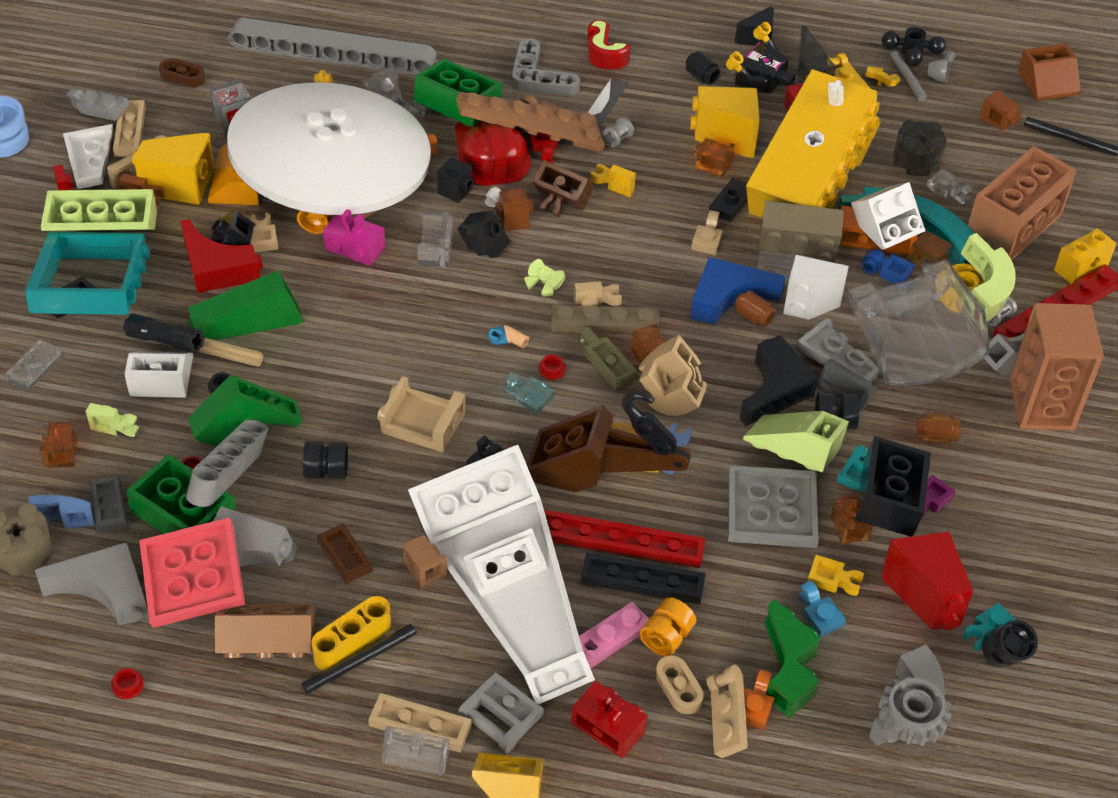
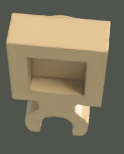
[251,213,278,252]

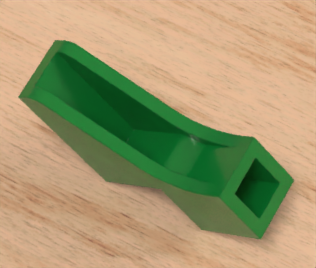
[765,599,821,718]

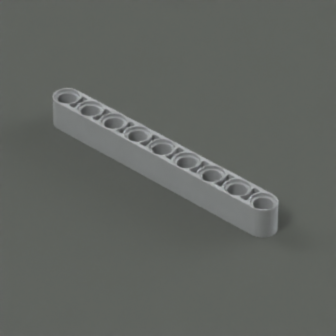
[228,18,437,75]

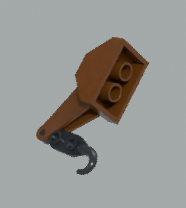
[527,391,691,493]

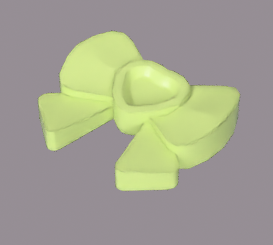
[525,259,565,297]

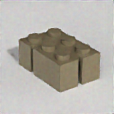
[758,201,844,263]

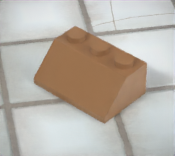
[215,603,317,658]

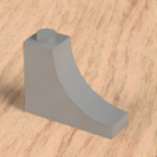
[213,507,292,567]
[35,542,149,626]

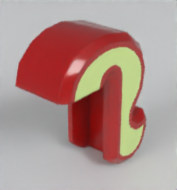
[587,20,631,70]

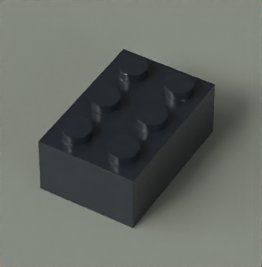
[855,436,931,537]

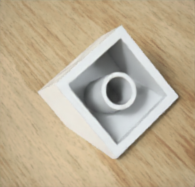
[783,255,849,319]

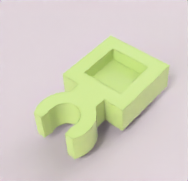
[86,403,139,437]

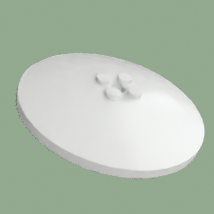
[227,82,431,215]

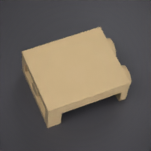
[377,376,465,453]

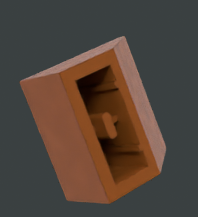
[1017,43,1081,101]

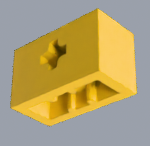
[1054,228,1117,284]

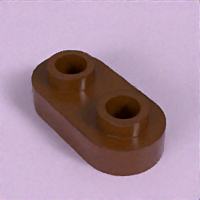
[159,58,205,88]

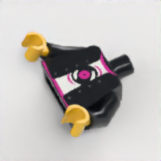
[726,22,796,93]

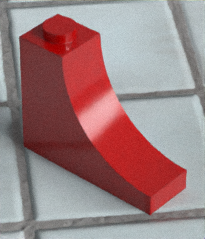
[180,219,263,293]

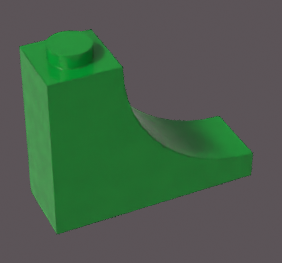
[188,375,303,447]

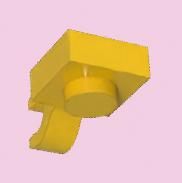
[590,164,636,197]

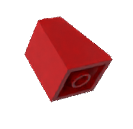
[881,532,973,630]

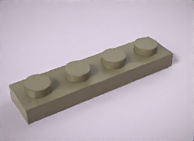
[551,305,659,335]

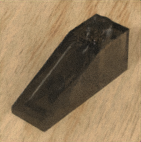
[796,25,836,84]

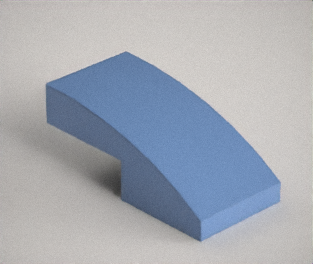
[29,495,95,529]

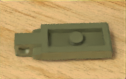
[578,327,638,390]

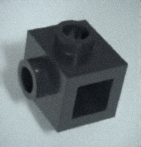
[211,210,254,246]

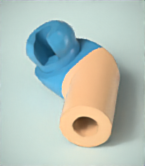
[488,325,529,348]

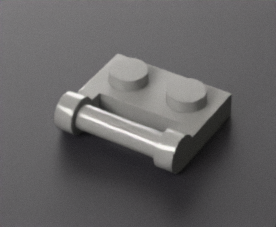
[457,672,544,754]

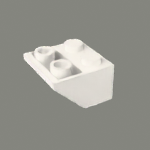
[851,182,925,249]
[125,351,193,398]

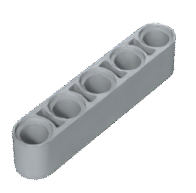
[186,420,268,507]

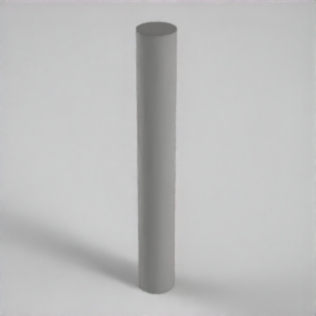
[890,51,927,102]

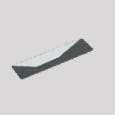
[588,78,628,125]

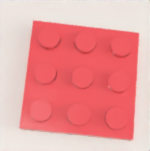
[139,517,245,628]

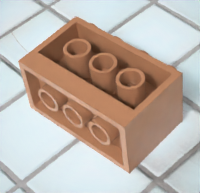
[968,146,1077,261]
[1010,303,1104,430]

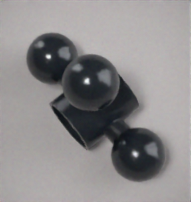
[881,27,946,67]

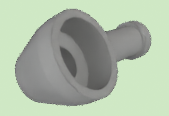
[928,51,956,83]

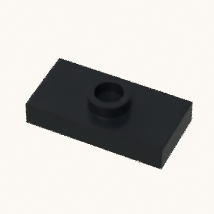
[708,178,748,222]

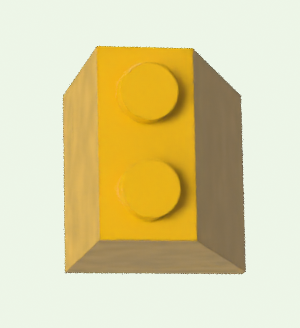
[690,86,760,158]
[132,133,215,205]

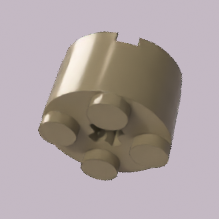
[0,503,54,576]

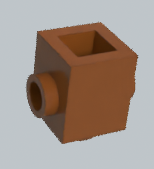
[495,188,533,231]

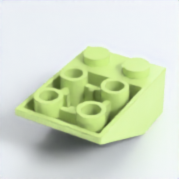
[743,411,849,472]

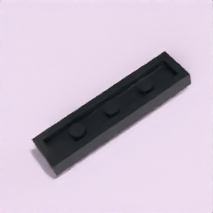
[581,552,706,604]

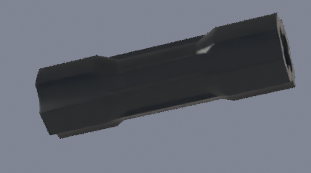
[123,313,205,354]

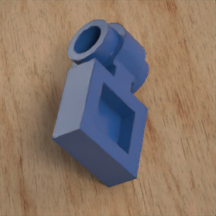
[862,249,915,287]

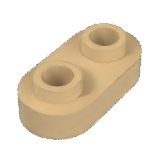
[656,656,704,714]

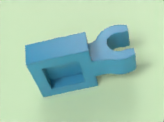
[798,580,846,638]

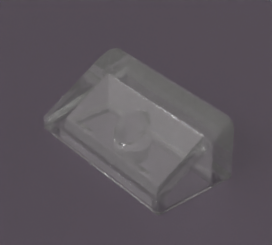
[382,726,450,776]

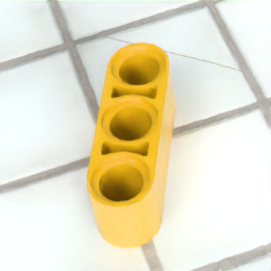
[311,596,391,671]

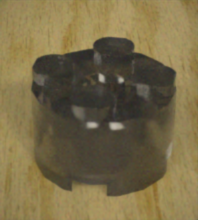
[892,120,947,176]

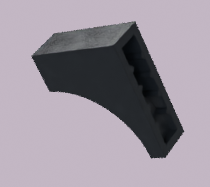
[739,335,818,426]

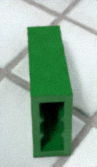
[187,270,304,340]

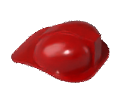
[454,121,531,186]

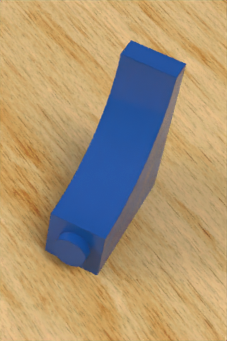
[690,257,786,325]

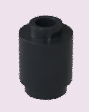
[686,51,721,85]

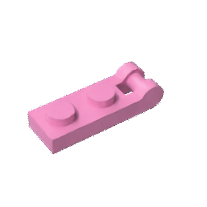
[579,601,649,669]

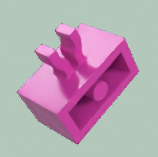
[323,209,385,266]

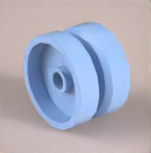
[0,95,29,158]

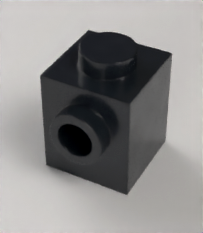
[437,157,474,203]

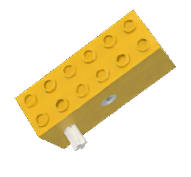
[746,69,880,218]

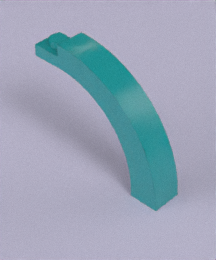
[838,187,974,266]

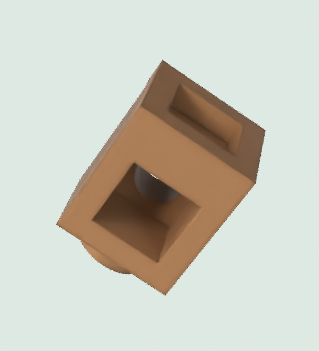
[403,535,447,588]

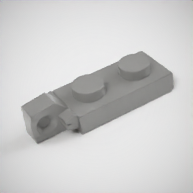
[66,89,130,121]

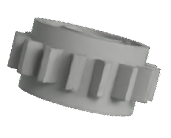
[878,676,952,746]

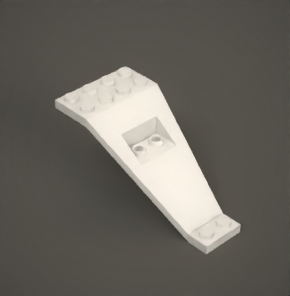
[408,445,595,705]

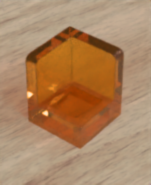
[908,230,952,267]

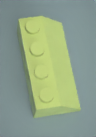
[41,189,157,231]

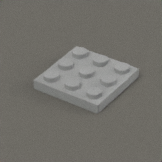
[728,465,819,548]

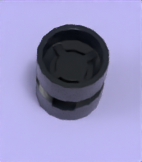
[815,392,860,430]
[303,441,348,480]
[982,620,1038,668]

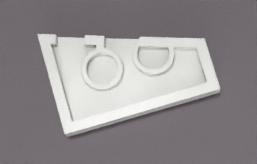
[63,124,114,189]

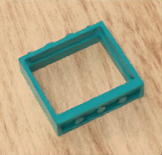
[25,232,150,315]

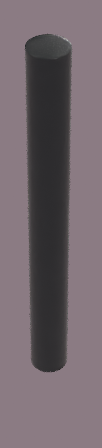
[1024,116,1118,156]
[301,624,416,694]

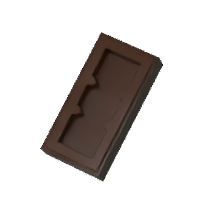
[317,523,373,584]

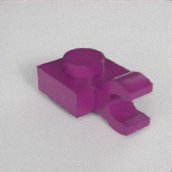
[924,474,956,514]

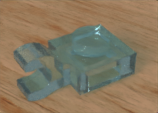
[503,372,554,414]

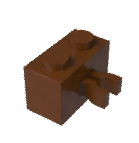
[533,160,594,217]

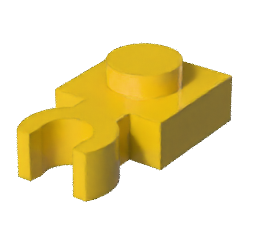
[807,555,864,596]

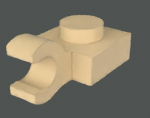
[691,210,723,255]
[574,281,622,306]

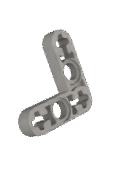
[512,38,580,96]

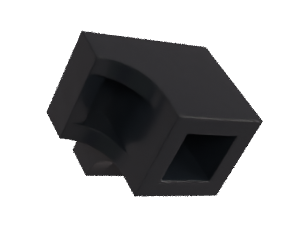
[457,210,511,258]

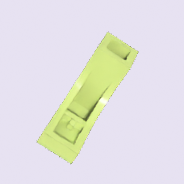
[961,233,1016,324]

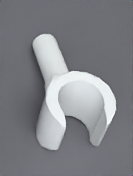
[485,187,501,207]

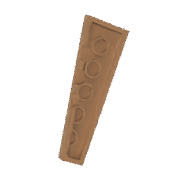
[456,92,605,153]

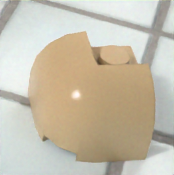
[638,335,707,416]

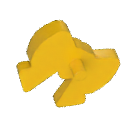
[865,66,901,87]

